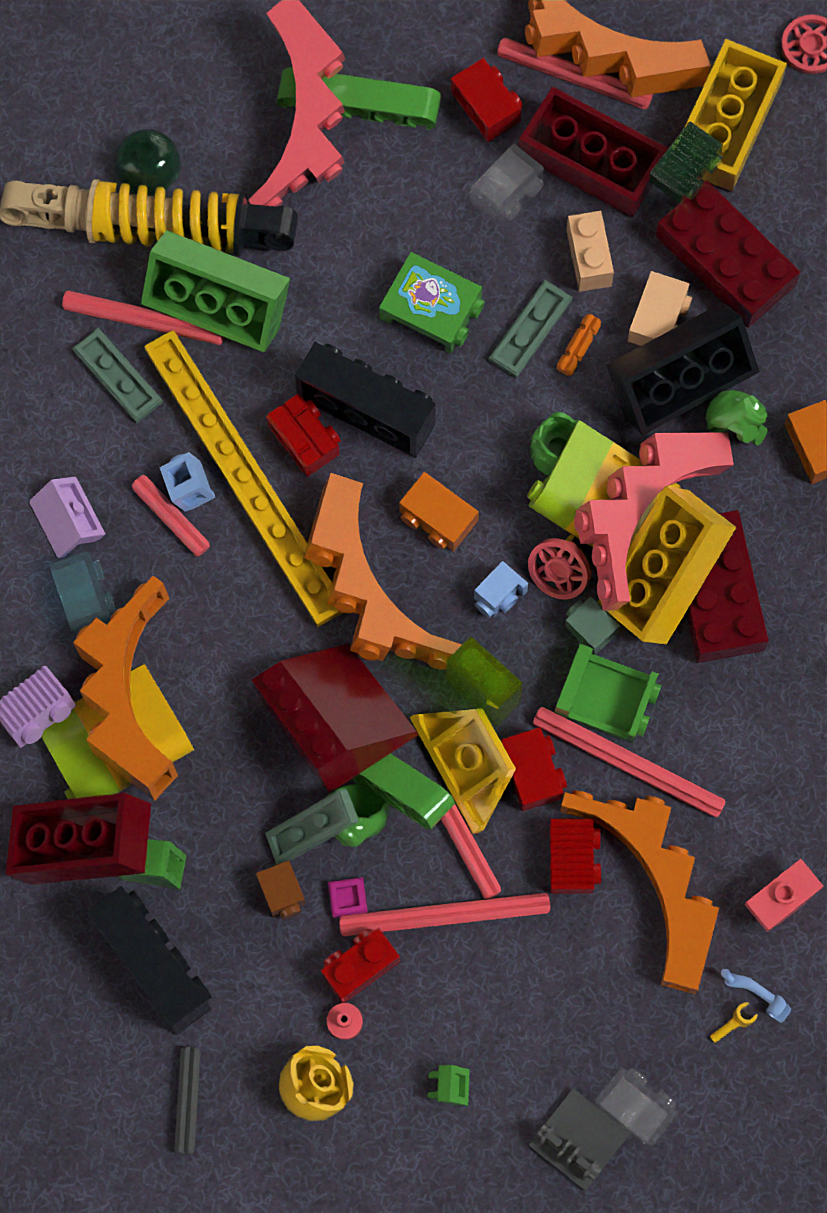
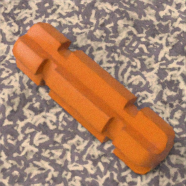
[557,314,601,376]

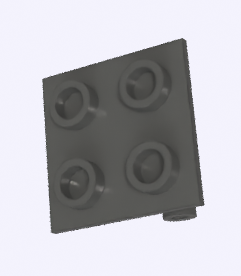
[529,1088,630,1191]

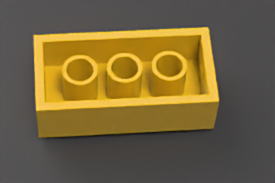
[671,39,787,191]
[597,485,736,644]

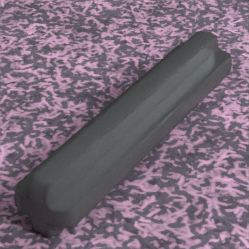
[174,1046,201,1155]

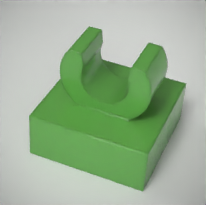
[428,1065,470,1106]

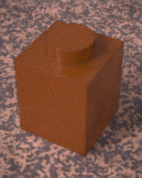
[256,860,306,920]

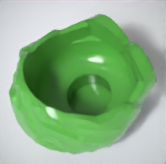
[705,390,767,446]
[530,412,578,476]
[327,783,390,847]

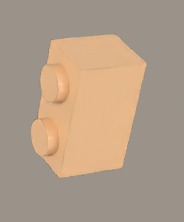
[567,211,614,292]
[628,271,693,346]

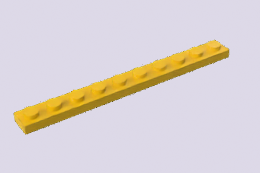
[144,330,343,627]

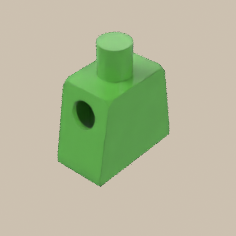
[118,839,186,890]

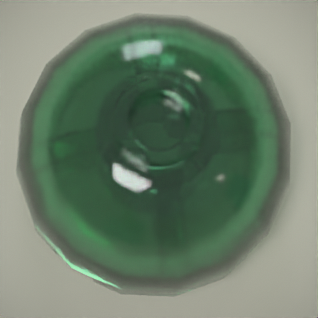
[115,129,181,196]

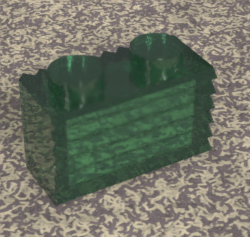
[649,121,724,204]

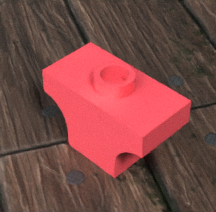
[744,859,824,932]

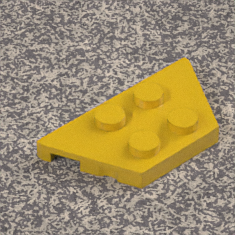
[410,708,516,834]

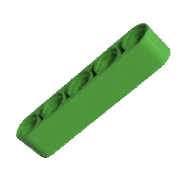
[276,67,441,130]
[351,753,455,830]

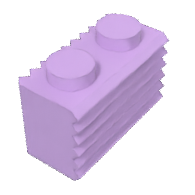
[0,666,76,748]

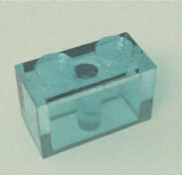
[49,551,116,635]

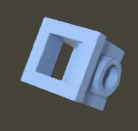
[160,452,216,511]
[474,561,528,618]

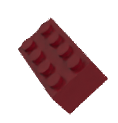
[518,86,669,217]
[656,180,801,328]
[686,510,769,664]
[6,792,151,885]

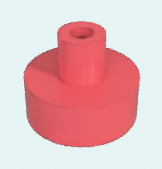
[327,1003,363,1040]

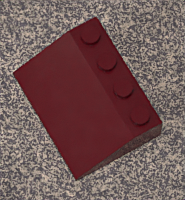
[251,644,418,793]

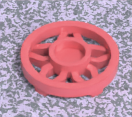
[781,15,827,74]
[528,538,592,600]

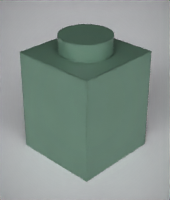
[566,596,620,655]

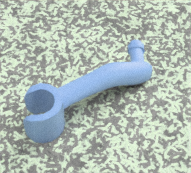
[721,969,791,1023]

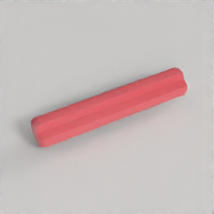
[132,475,210,557]
[441,804,501,899]

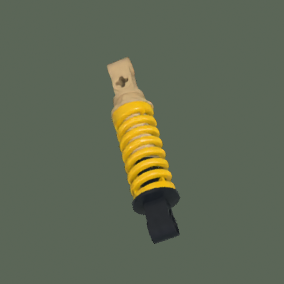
[0,179,298,257]

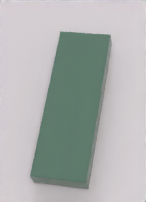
[489,280,573,379]
[72,328,163,423]
[265,789,359,865]

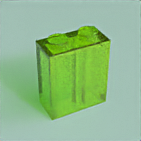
[446,636,523,727]

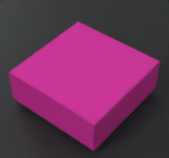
[328,877,368,918]

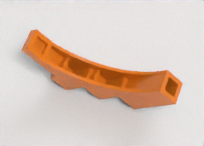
[525,0,711,98]
[304,473,463,670]
[73,576,178,801]
[560,790,719,995]

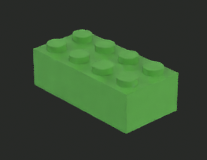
[141,230,291,352]

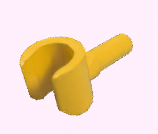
[710,1003,757,1043]

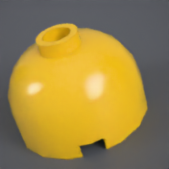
[279,1046,353,1121]

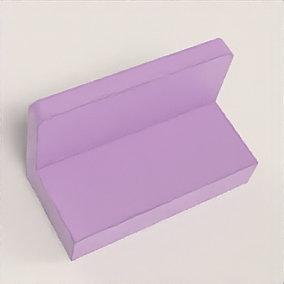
[30,476,105,558]

